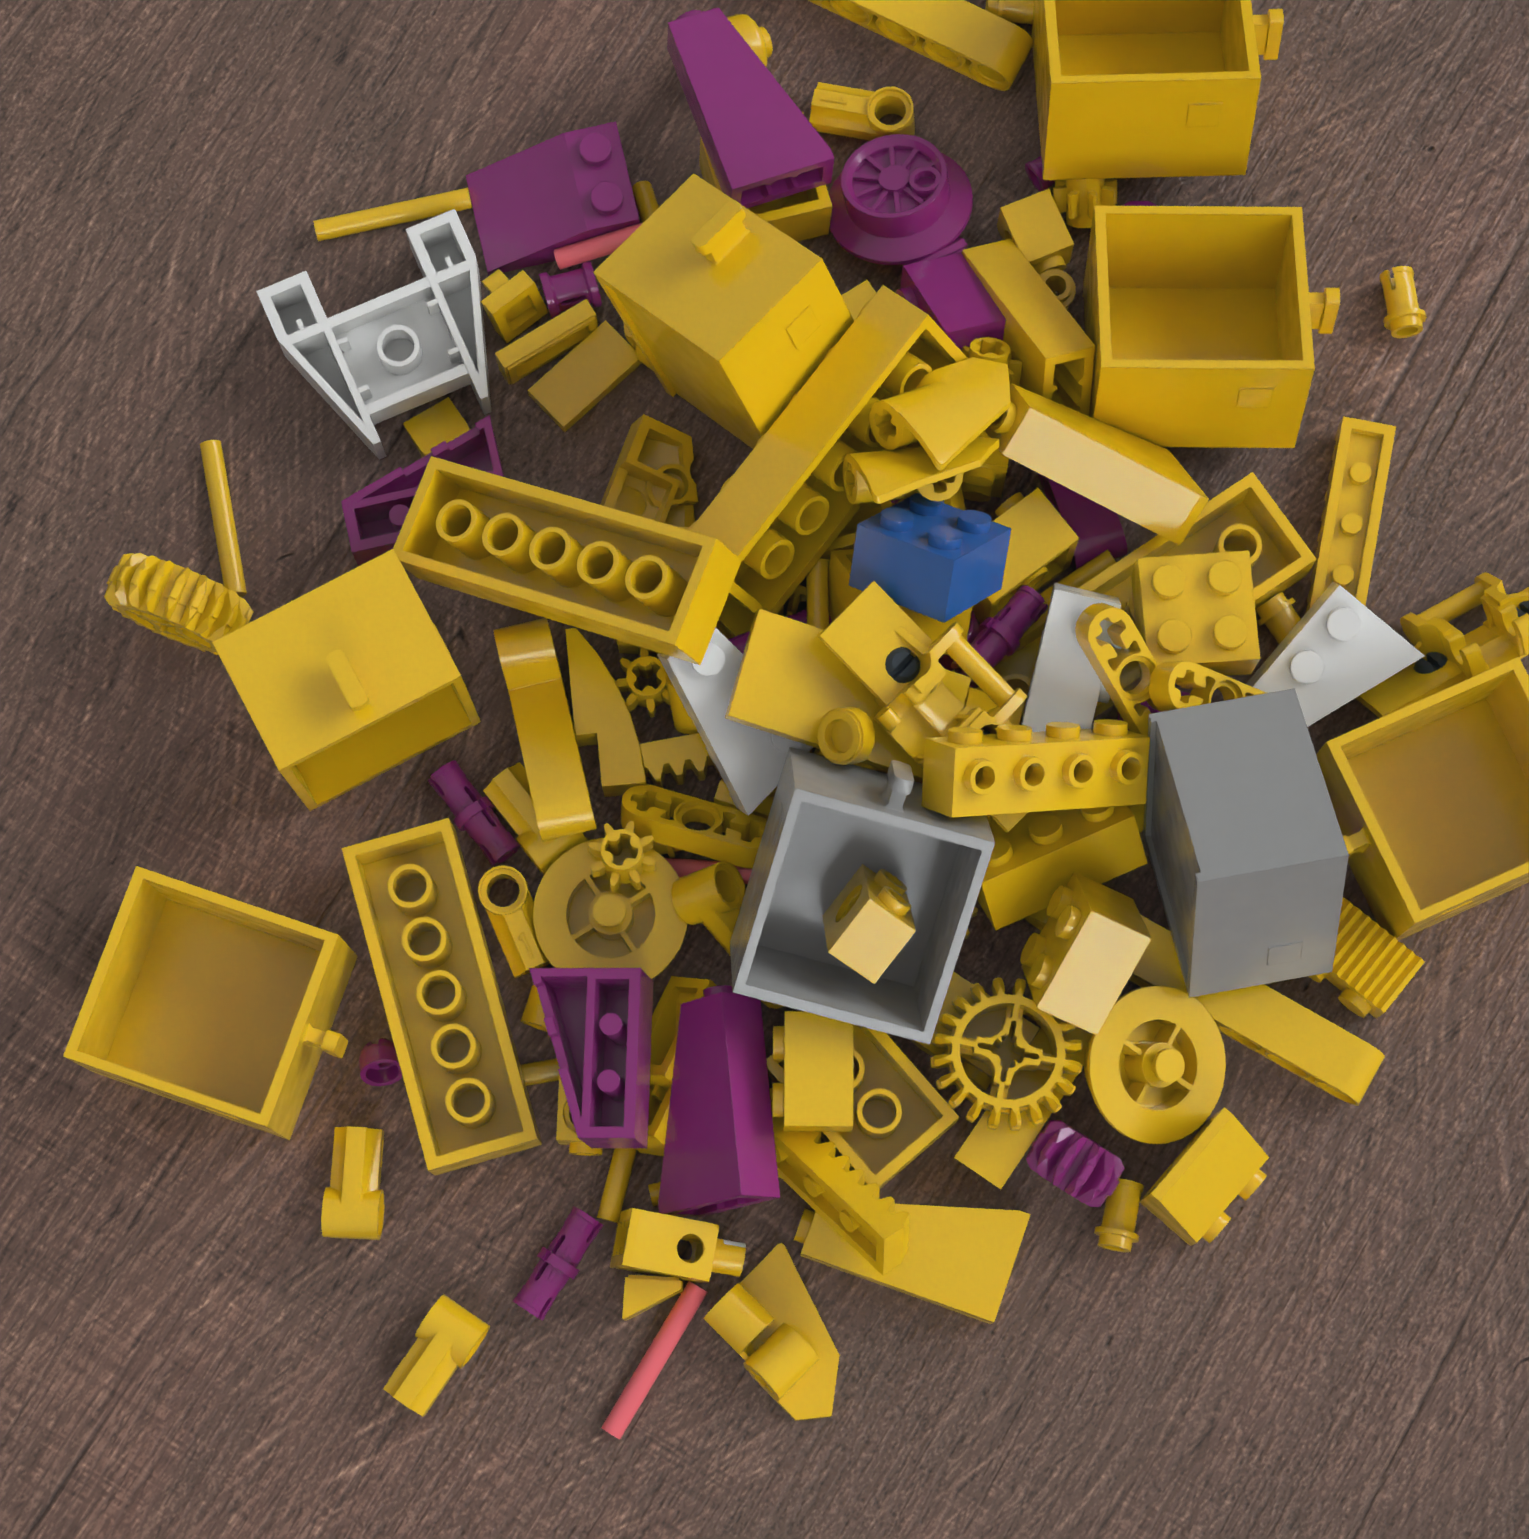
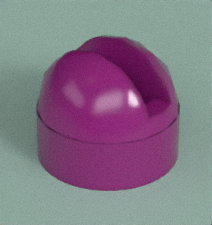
[359,1038,403,1086]

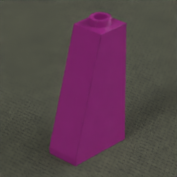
[667,7,835,208]
[658,985,780,1217]

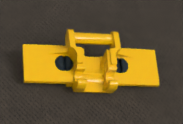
[1356,572,1529,718]
[818,581,1028,832]

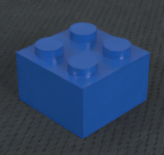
[849,493,1011,623]

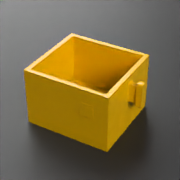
[1031,0,1284,180]
[593,173,854,449]
[1083,206,1340,448]
[212,549,481,811]
[1316,657,1529,941]
[63,866,358,1140]

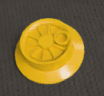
[533,838,687,979]
[1084,986,1226,1144]

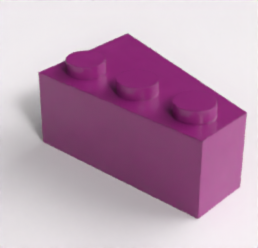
[341,415,505,566]
[529,968,653,1148]

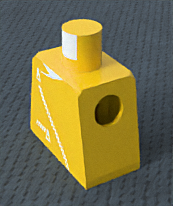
[610,1208,746,1283]

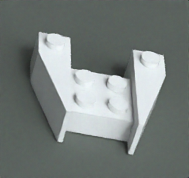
[256,209,492,460]

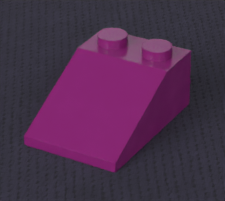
[466,121,640,276]

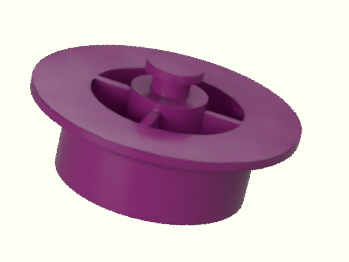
[829,134,973,265]

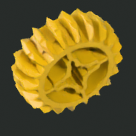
[104,553,253,655]
[930,977,1083,1131]

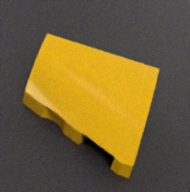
[600,414,698,527]

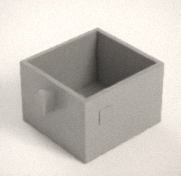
[1143,688,1349,998]
[730,747,995,1045]

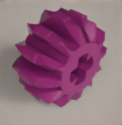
[1026,1120,1125,1207]

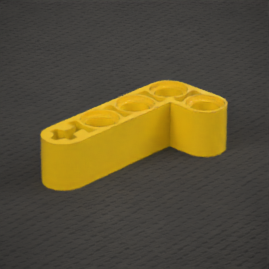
[493,618,597,842]

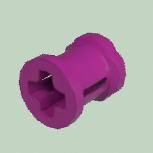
[539,261,602,319]

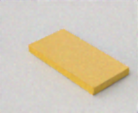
[725,608,971,782]

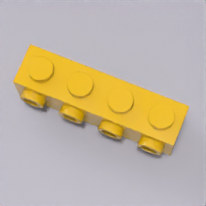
[921,719,1150,818]

